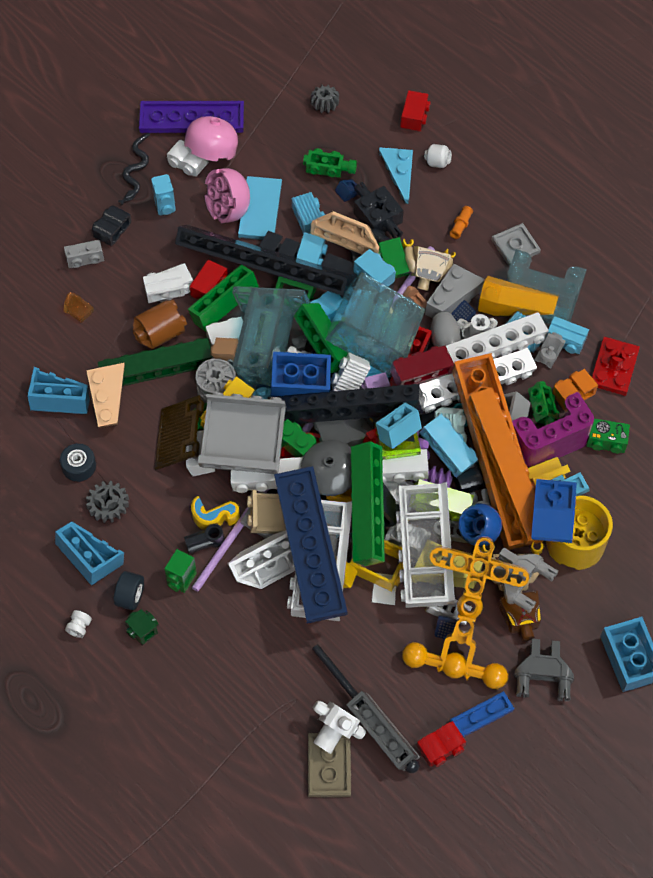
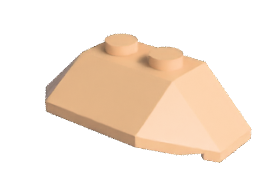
[310,211,379,254]

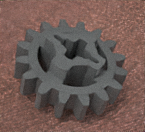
[86,481,129,523]

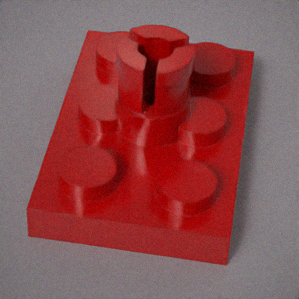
[592,337,640,396]

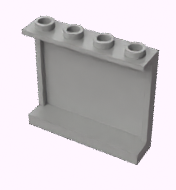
[198,392,286,474]

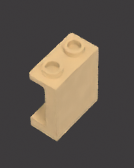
[247,490,286,534]

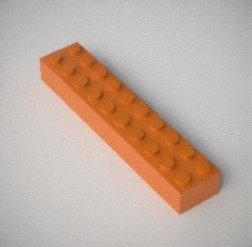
[452,353,544,550]

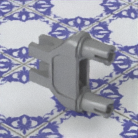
[494,548,558,613]

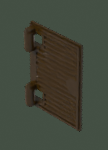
[155,395,204,470]

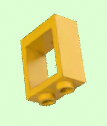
[350,539,411,592]

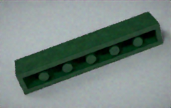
[98,338,213,386]

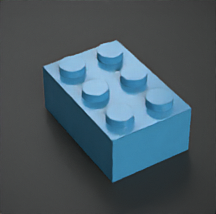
[600,617,653,692]

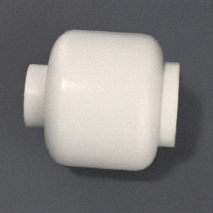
[424,144,452,168]

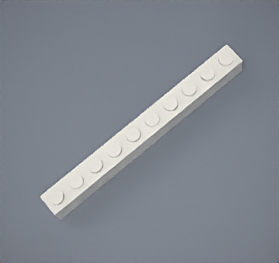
[231,449,429,493]

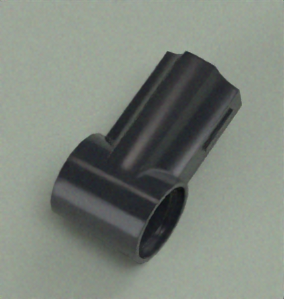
[184,524,225,554]

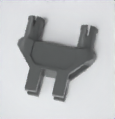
[514,639,574,701]

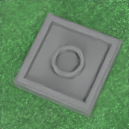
[491,223,541,266]

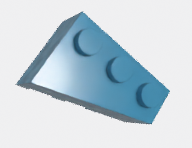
[28,367,90,414]

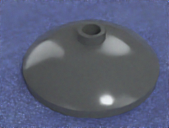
[301,440,352,496]

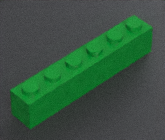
[351,441,385,566]

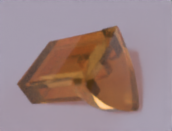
[64,293,94,323]

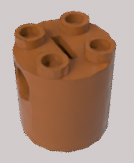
[133,299,187,350]

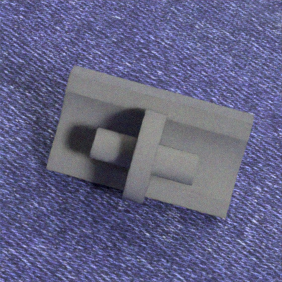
[535,332,565,368]

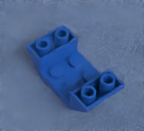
[531,479,577,543]

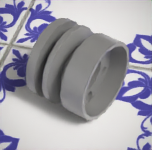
[196,359,236,403]

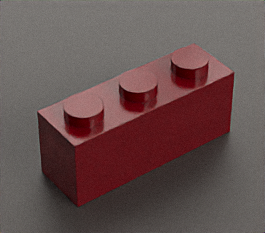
[390,345,455,386]

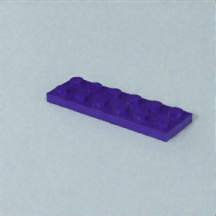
[139,101,244,133]

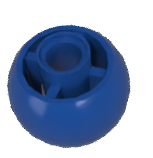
[458,503,502,547]

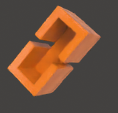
[552,369,598,412]

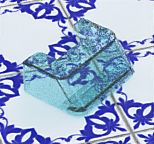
[506,249,587,324]

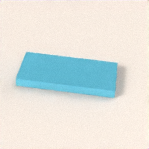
[238,176,282,240]

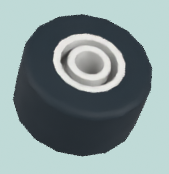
[60,443,96,482]
[114,571,144,610]

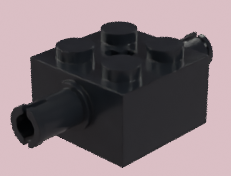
[354,182,404,239]

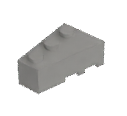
[425,264,485,319]

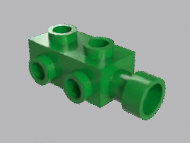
[303,148,357,178]
[528,381,560,426]

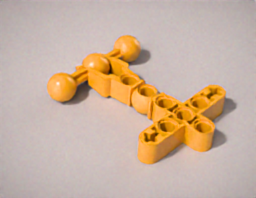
[402,536,529,689]

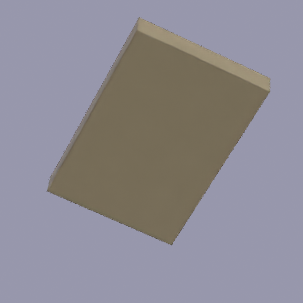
[308,733,351,797]

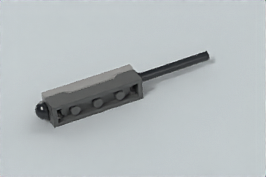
[312,644,420,773]

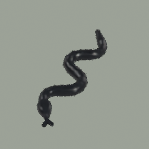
[118,133,150,205]

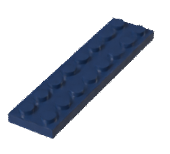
[274,466,348,624]

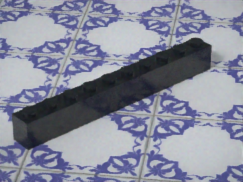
[175,224,354,296]

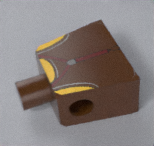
[498,591,541,641]

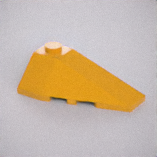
[478,276,559,316]

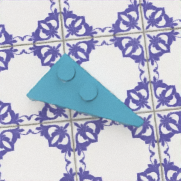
[379,147,413,204]

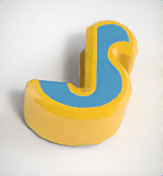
[191,496,240,530]

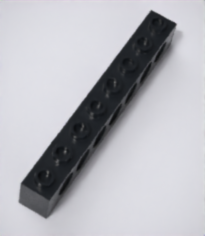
[268,384,424,424]

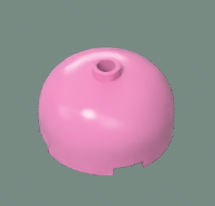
[184,116,238,161]
[205,168,250,223]

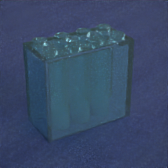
[325,272,426,376]

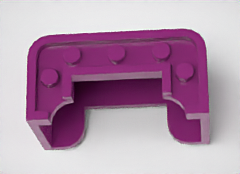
[512,392,594,468]

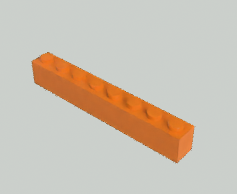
[468,387,538,545]

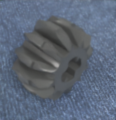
[311,84,339,113]

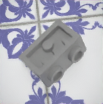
[64,240,104,268]

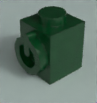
[125,609,159,646]

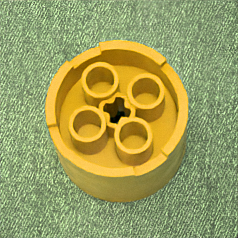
[546,496,613,570]

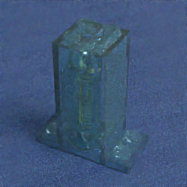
[232,286,310,386]

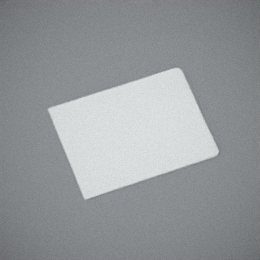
[372,573,396,605]

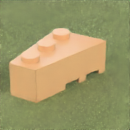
[87,363,125,428]

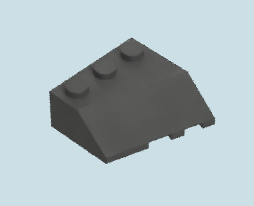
[313,418,372,447]

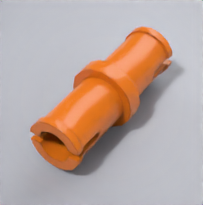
[450,206,473,239]

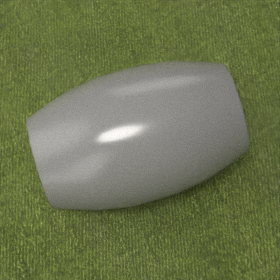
[431,312,461,357]

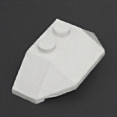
[228,530,294,589]

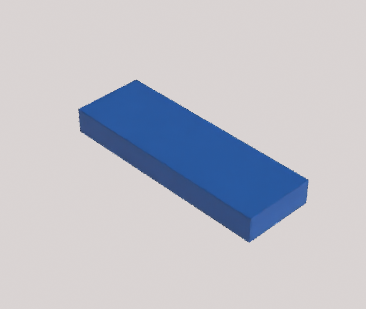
[450,691,514,738]

